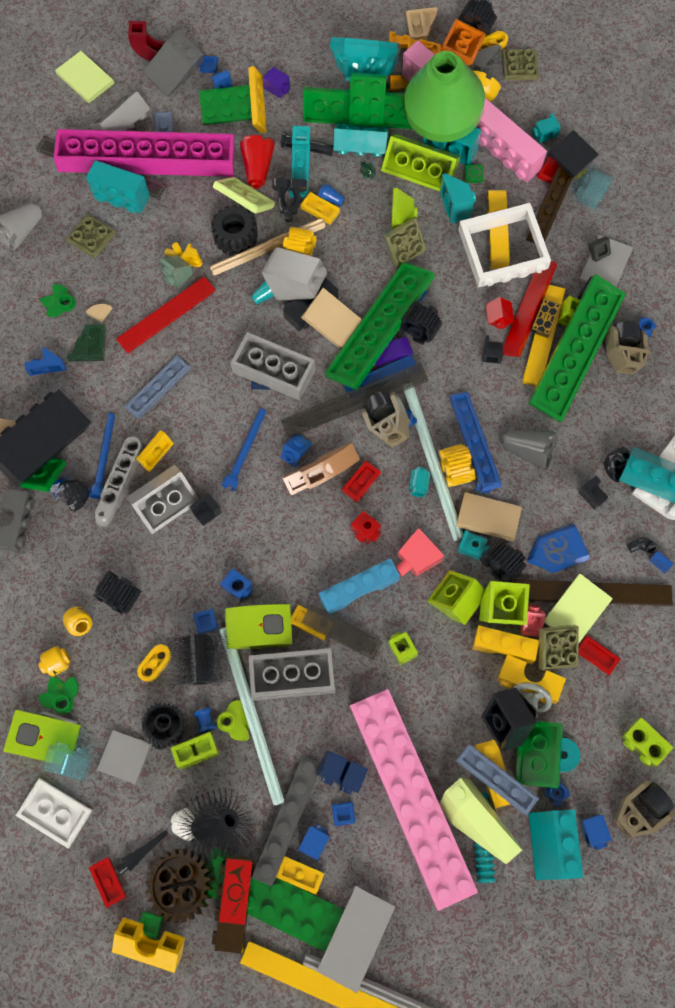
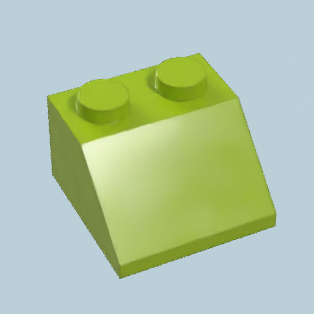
[391,188,418,230]
[427,570,485,625]
[479,581,530,625]

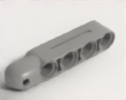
[95,437,144,527]

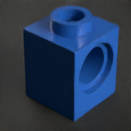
[220,568,253,602]
[579,814,612,850]
[298,825,330,860]

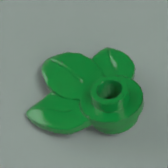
[40,284,76,317]
[38,677,79,715]

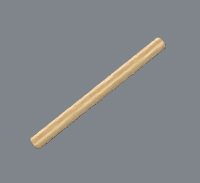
[210,218,325,275]

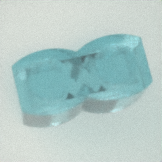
[576,169,614,211]
[42,742,93,782]

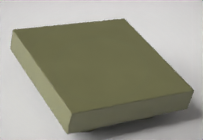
[502,49,539,81]
[66,214,116,259]
[383,217,427,268]
[539,625,579,671]

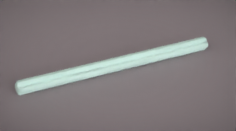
[403,383,464,541]
[220,627,284,805]

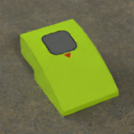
[225,604,292,649]
[3,710,81,767]

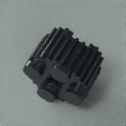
[458,0,497,37]
[399,301,442,345]
[480,537,527,583]
[93,570,142,615]
[142,703,184,750]

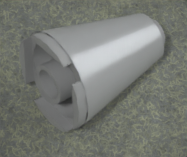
[0,203,42,250]

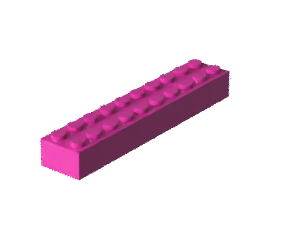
[53,129,235,177]

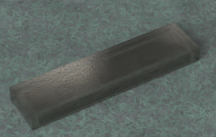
[301,604,382,660]

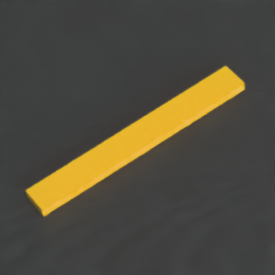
[240,941,400,1008]

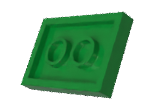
[349,72,387,128]
[199,85,252,125]
[515,721,563,789]

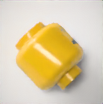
[62,606,92,636]
[38,646,71,677]

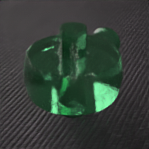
[360,162,376,179]

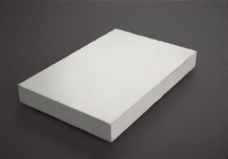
[15,778,93,848]

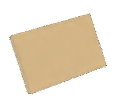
[301,288,362,349]
[456,492,522,542]

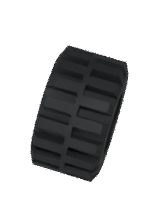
[211,205,258,256]

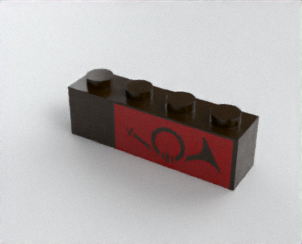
[212,856,254,954]

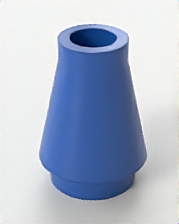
[318,184,345,207]

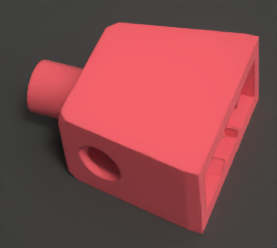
[396,529,444,577]

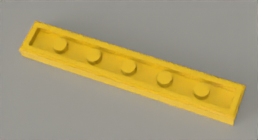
[522,285,566,387]

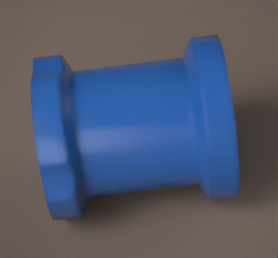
[193,708,217,734]

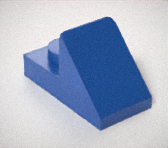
[25,347,67,376]

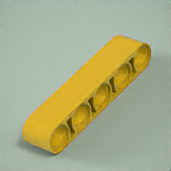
[487,190,510,269]

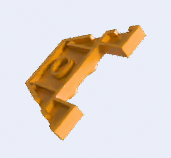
[389,31,441,93]

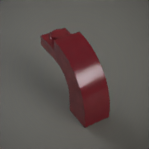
[128,21,165,62]

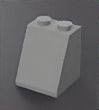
[262,247,327,301]

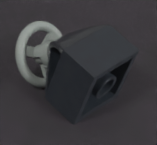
[481,682,552,752]

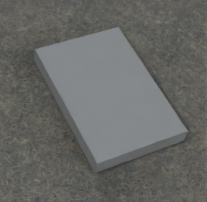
[579,235,633,287]

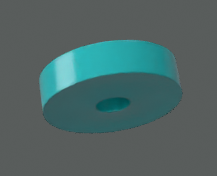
[560,738,580,773]

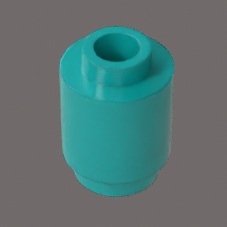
[409,467,431,497]

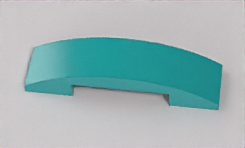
[290,126,310,198]

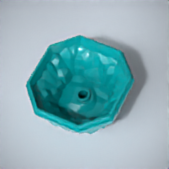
[329,37,402,81]

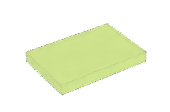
[55,51,114,103]
[213,177,275,214]
[544,574,613,642]

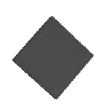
[548,130,599,178]

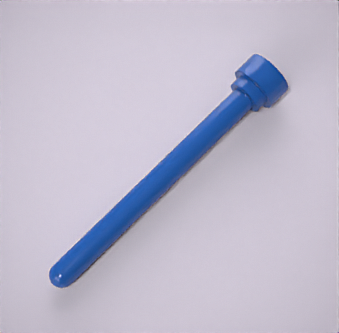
[221,408,266,491]
[89,413,115,499]

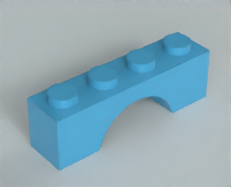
[319,558,400,616]

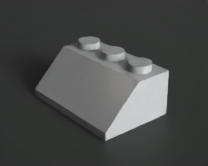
[88,91,150,131]
[126,465,199,534]

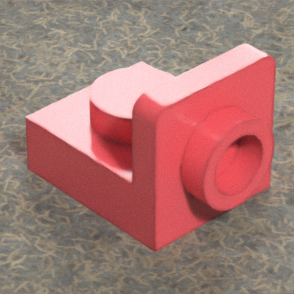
[519,604,546,637]

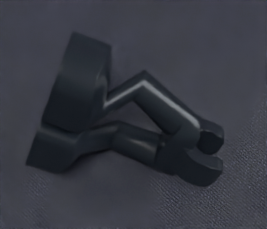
[272,178,307,222]

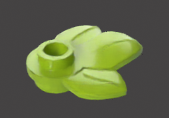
[217,700,250,741]

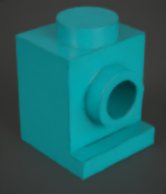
[531,113,561,143]
[457,530,489,561]

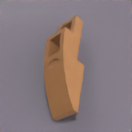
[282,442,360,495]

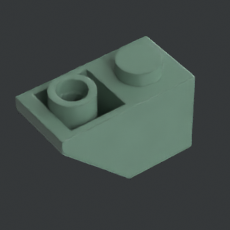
[159,255,193,289]

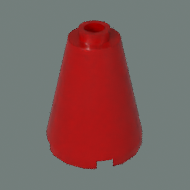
[240,135,275,189]

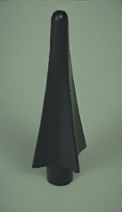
[117,831,168,875]

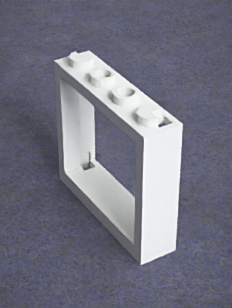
[458,203,551,287]

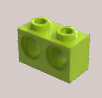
[621,717,674,767]
[171,732,220,770]

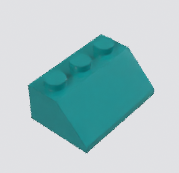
[333,124,389,157]
[619,446,675,503]
[528,809,583,880]

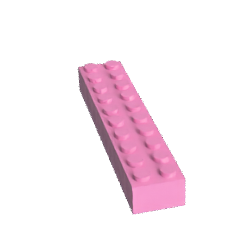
[402,40,547,182]
[350,689,478,911]

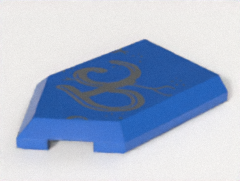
[527,524,590,573]

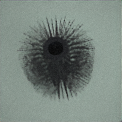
[167,631,231,687]
[174,788,254,862]

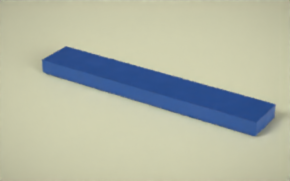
[450,392,502,492]

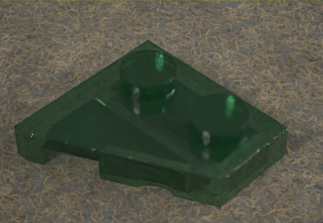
[67,324,106,362]

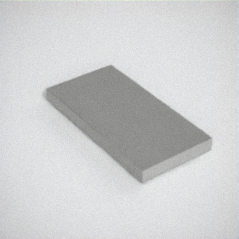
[317,886,395,993]

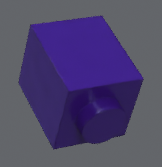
[263,67,290,98]

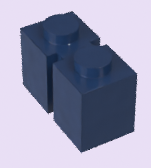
[316,751,368,795]

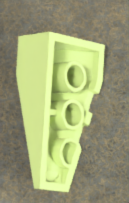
[439,778,523,864]

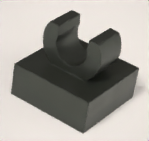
[588,236,611,262]

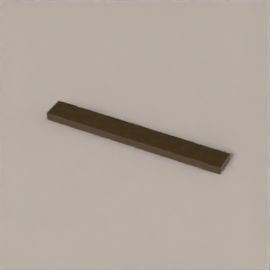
[512,579,673,606]

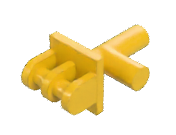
[165,242,203,267]

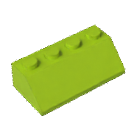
[381,134,461,192]

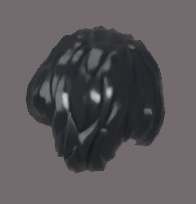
[604,447,630,483]
[58,480,89,512]

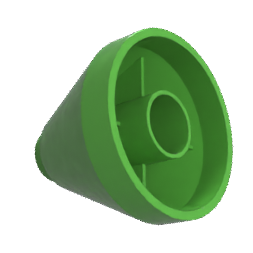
[404,51,485,142]

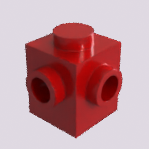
[486,297,514,329]
[351,511,382,545]

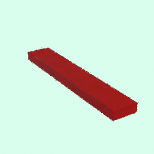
[502,261,557,357]
[116,277,216,354]

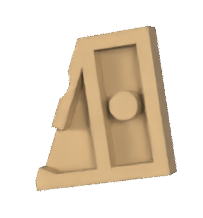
[405,7,438,41]

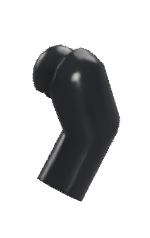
[627,537,658,553]

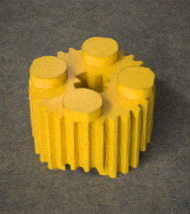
[283,227,317,256]
[439,444,476,487]

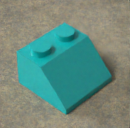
[440,174,476,224]

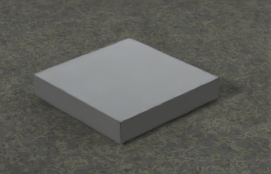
[97,730,151,785]

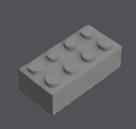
[230,332,316,401]
[249,648,335,701]

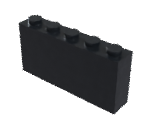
[0,389,91,488]

